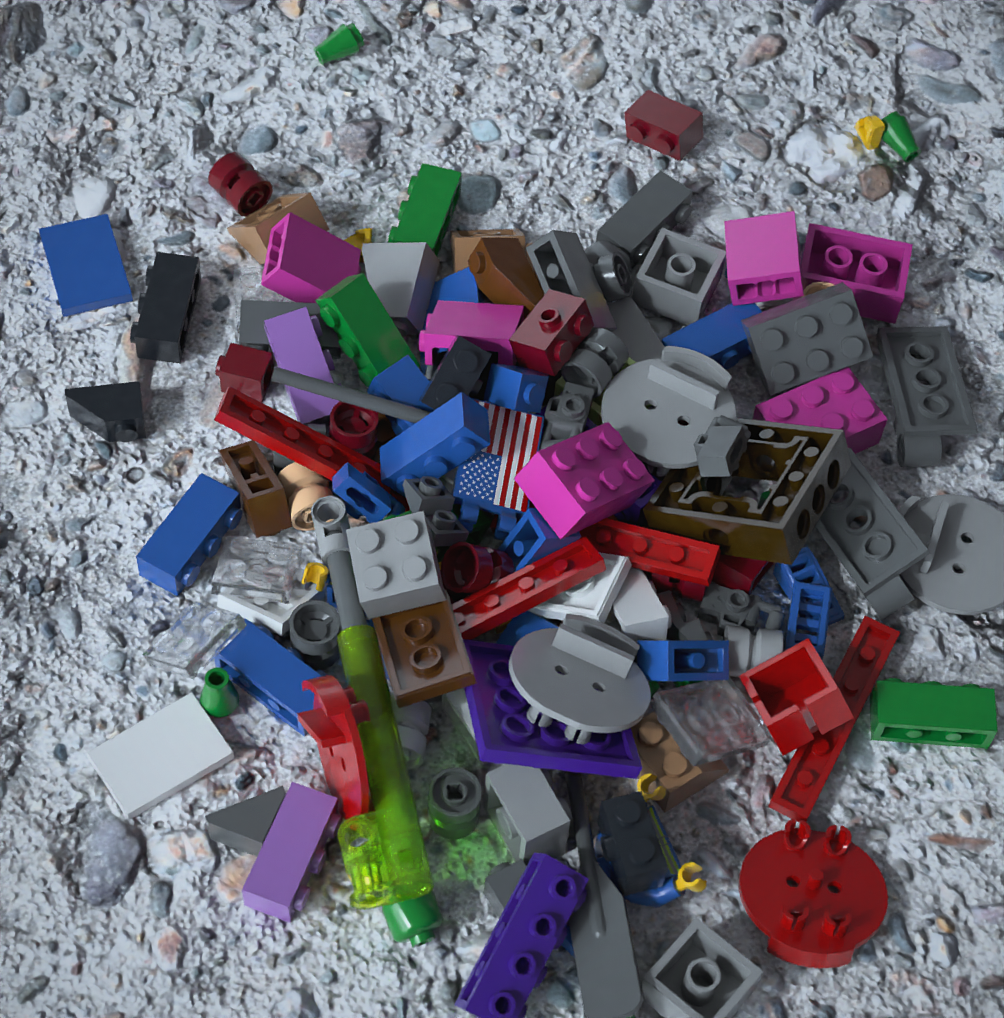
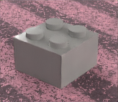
[632,228,726,325]
[346,511,446,619]
[483,764,572,866]
[641,917,764,1018]

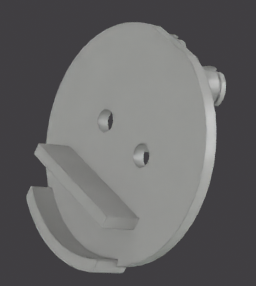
[601,346,736,477]
[898,494,1004,615]
[509,614,651,744]

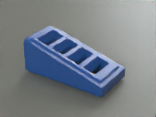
[772,546,845,633]
[783,581,833,660]

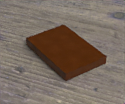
[372,590,477,709]

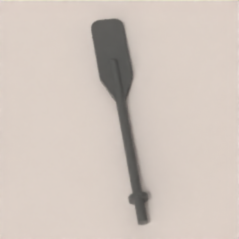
[564,771,643,1018]

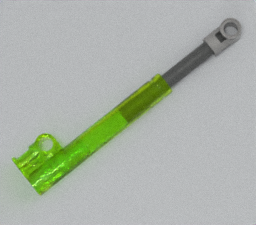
[311,496,434,910]

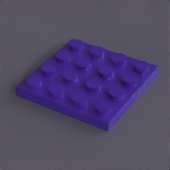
[463,639,642,779]

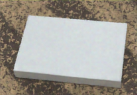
[87,692,234,820]

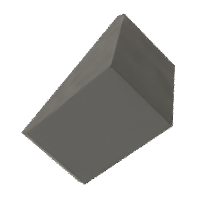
[205,786,286,857]

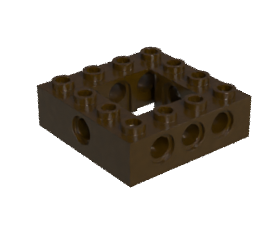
[643,418,851,565]

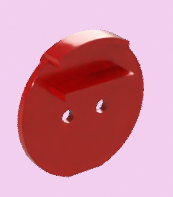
[297,675,381,827]
[739,819,888,968]

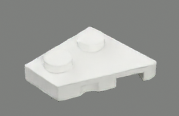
[218,575,325,636]

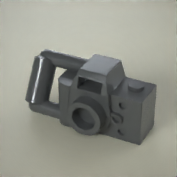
[539,382,595,450]
[694,415,751,477]
[697,583,785,637]

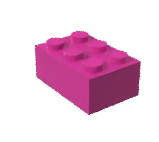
[792,223,913,324]
[752,367,888,454]
[514,422,655,540]

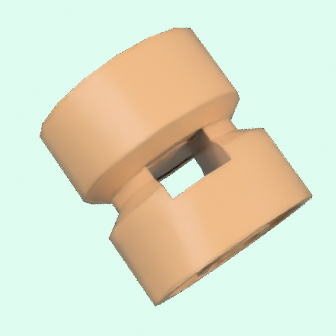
[277,462,334,531]

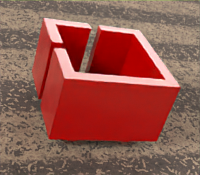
[739,638,854,756]

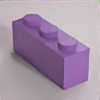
[264,307,342,424]
[242,782,343,923]

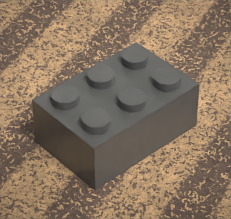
[741,282,874,395]

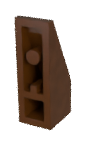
[467,238,544,320]
[219,440,293,538]

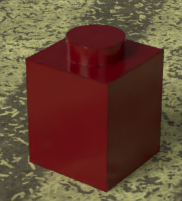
[215,343,274,402]

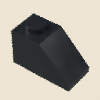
[65,381,146,442]

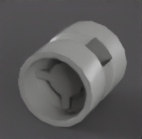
[723,625,783,677]

